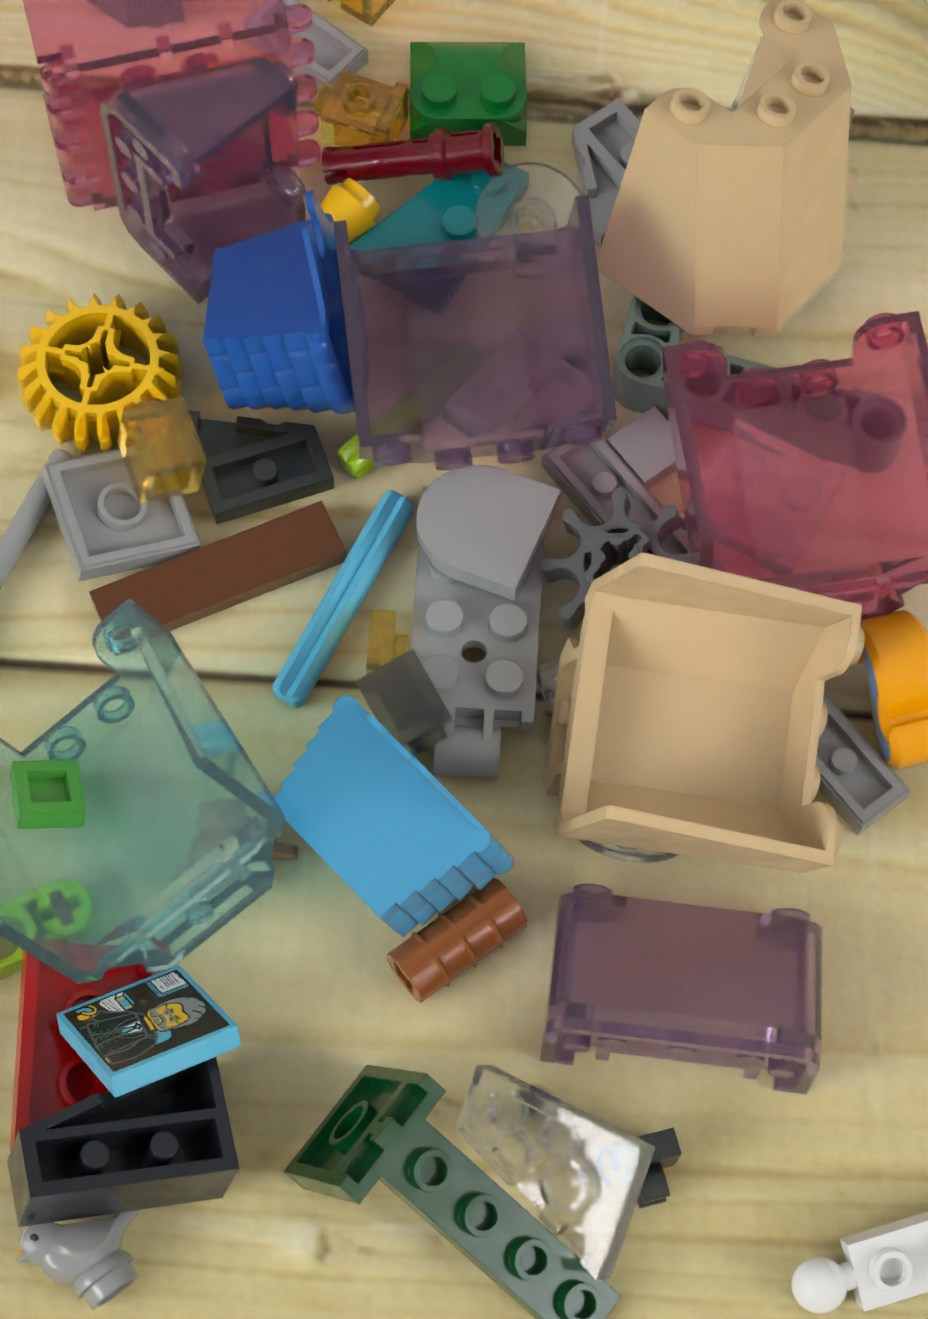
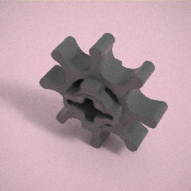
[540,487,701,630]

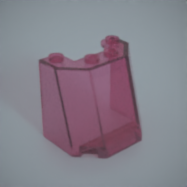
[663,311,928,619]

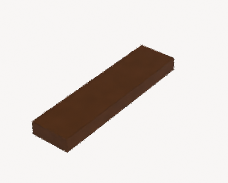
[89,500,346,653]

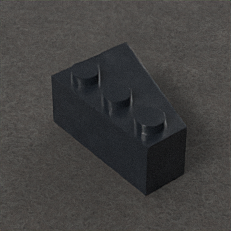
[7,1057,240,1227]

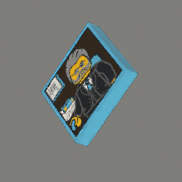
[56,965,241,1097]

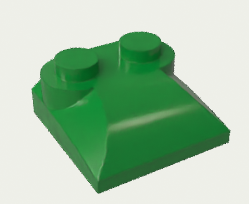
[410,42,527,146]

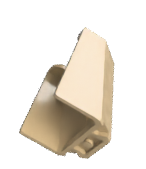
[595,0,852,336]
[543,553,865,873]

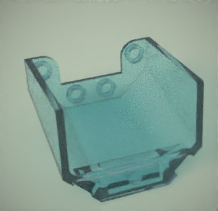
[0,598,285,984]

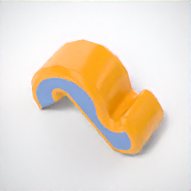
[857,610,928,770]

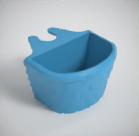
[268,695,514,937]

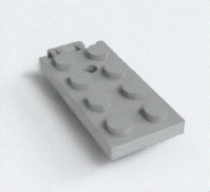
[404,486,545,779]

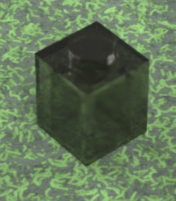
[355,649,454,757]

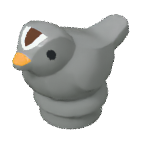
[16,1210,140,1310]

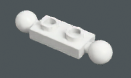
[791,1211,928,1314]

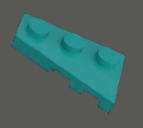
[343,162,528,318]

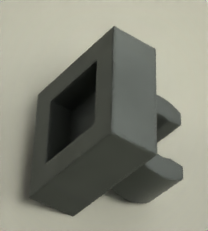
[602,1127,682,1209]

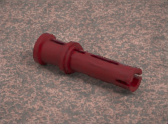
[321,122,504,185]

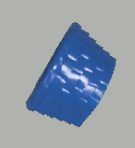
[203,190,364,414]

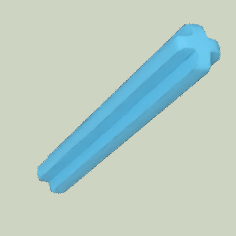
[273,490,413,708]

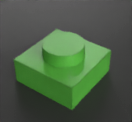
[9,759,86,829]

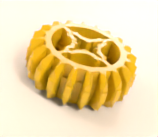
[17,292,184,453]

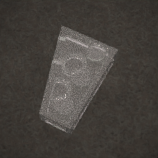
[455,1065,656,1280]

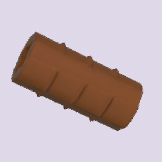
[387,878,528,1003]

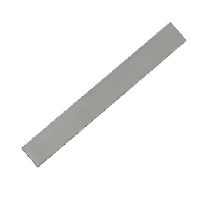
[541,423,911,835]

